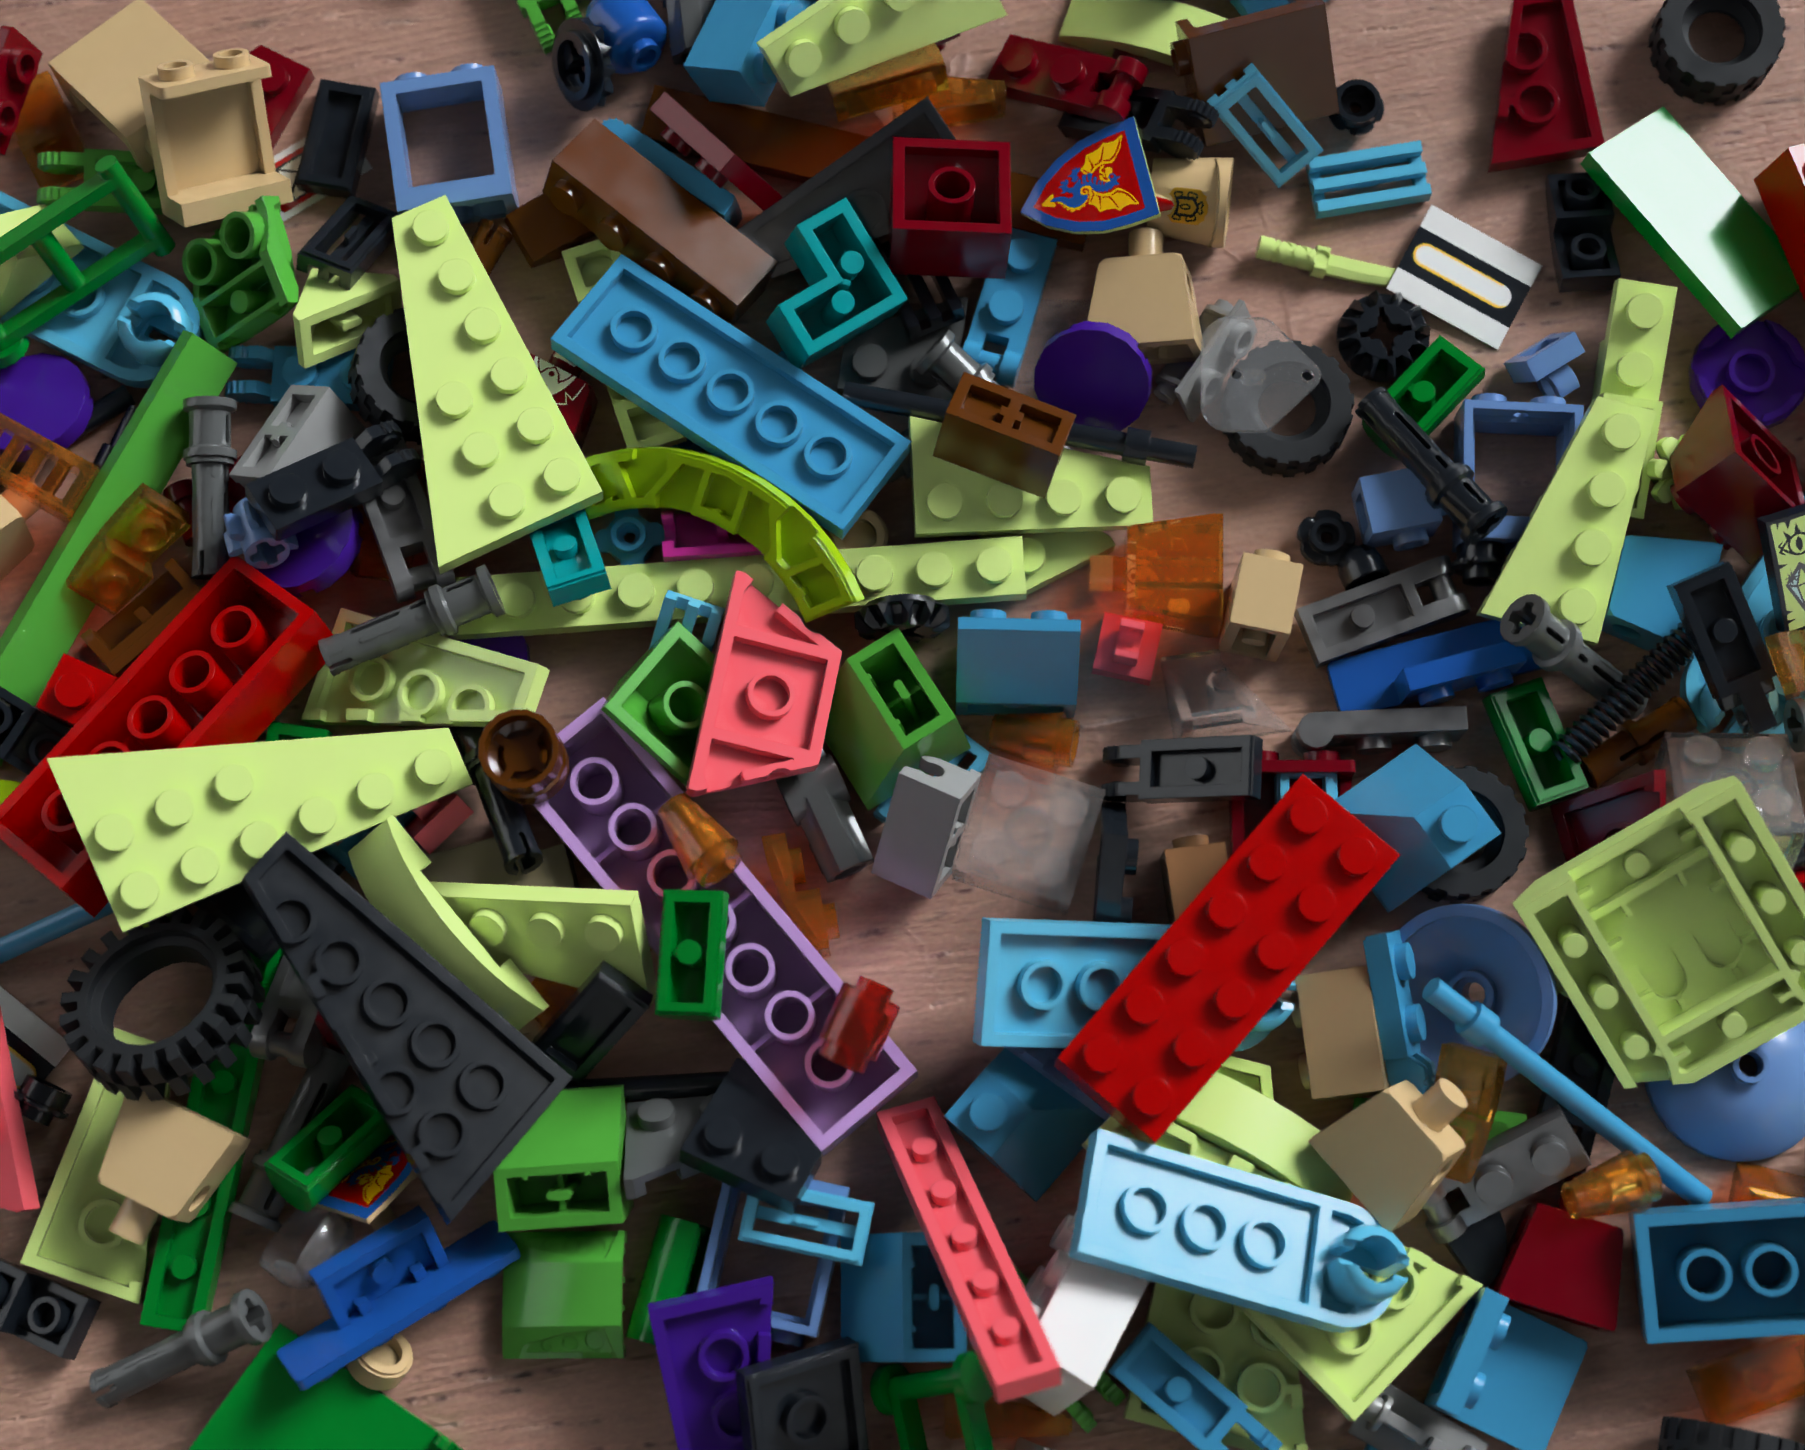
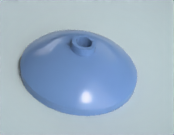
[1399,904,1557,1090]
[1644,1021,1805,1162]

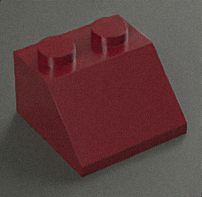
[888,137,1012,279]
[1670,384,1805,564]

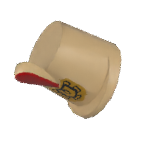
[1147,158,1234,248]

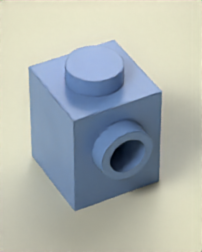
[1351,468,1447,551]

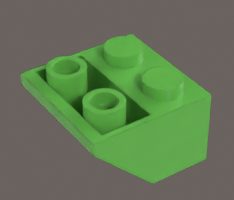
[824,628,971,811]
[493,1085,634,1232]

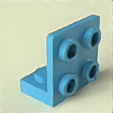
[1423,1287,1588,1450]

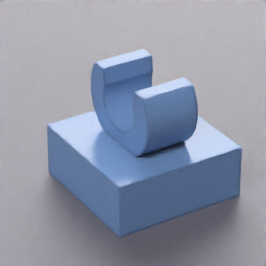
[1504,331,1585,398]

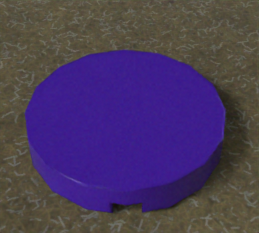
[1688,319,1805,429]
[1034,321,1152,431]
[0,353,93,463]
[255,507,364,597]

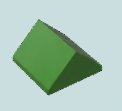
[601,621,715,786]

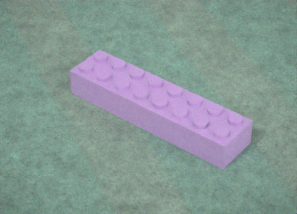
[532,697,918,1156]

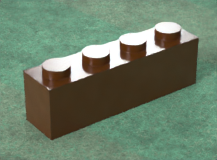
[542,118,778,326]

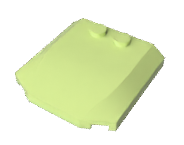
[1512,775,1805,1089]

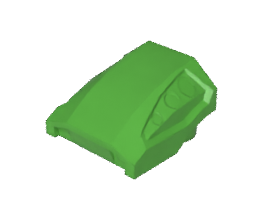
[182,196,299,353]
[502,1230,628,1359]

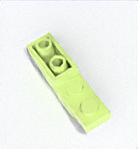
[1591,278,1678,520]

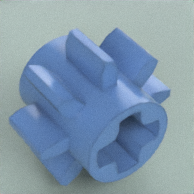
[223,497,299,569]

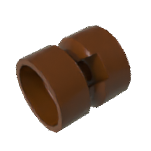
[478,709,569,804]

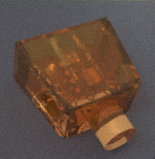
[1089,513,1223,638]

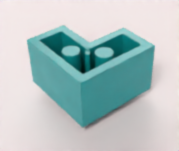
[766,197,908,369]

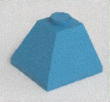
[1335,744,1501,913]
[944,1048,1106,1202]

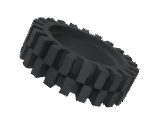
[59,907,265,1101]

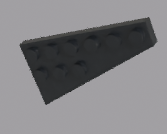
[241,832,573,1225]

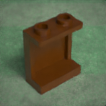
[1170,0,1339,147]

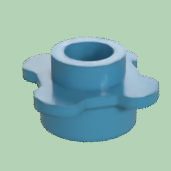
[594,508,665,565]

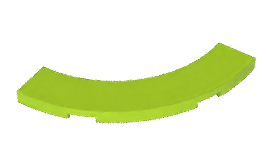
[584,446,865,623]

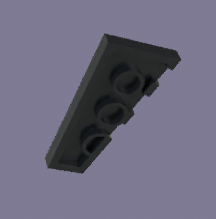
[738,97,956,279]

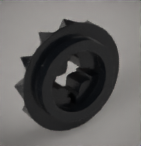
[552,17,616,111]
[1336,290,1431,382]
[854,594,950,643]

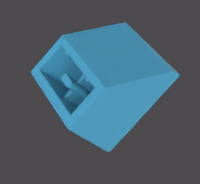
[955,609,1081,718]
[841,1232,967,1362]

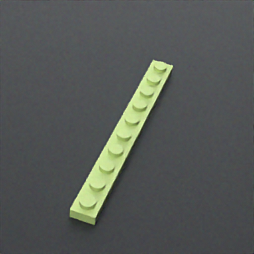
[436,536,1027,640]

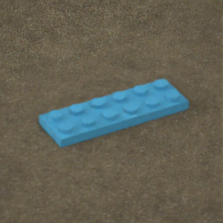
[550,254,912,540]

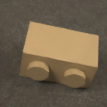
[1218,549,1304,662]
[1290,965,1392,1101]

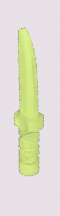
[1255,235,1396,287]

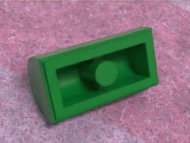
[1362,335,1485,461]
[1482,677,1589,812]
[654,889,729,1021]
[264,1084,392,1212]
[626,1214,711,1346]

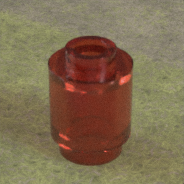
[818,976,900,1075]

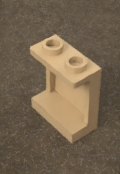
[48,0,210,173]
[138,48,294,227]

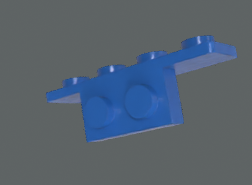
[1326,620,1542,711]
[277,1205,521,1390]

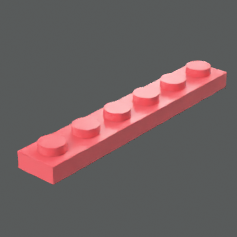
[876,1096,1062,1403]

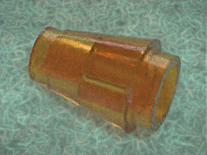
[989,712,1080,771]
[657,793,742,887]
[1561,1150,1663,1220]

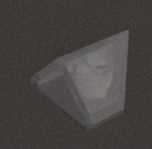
[1160,649,1292,738]

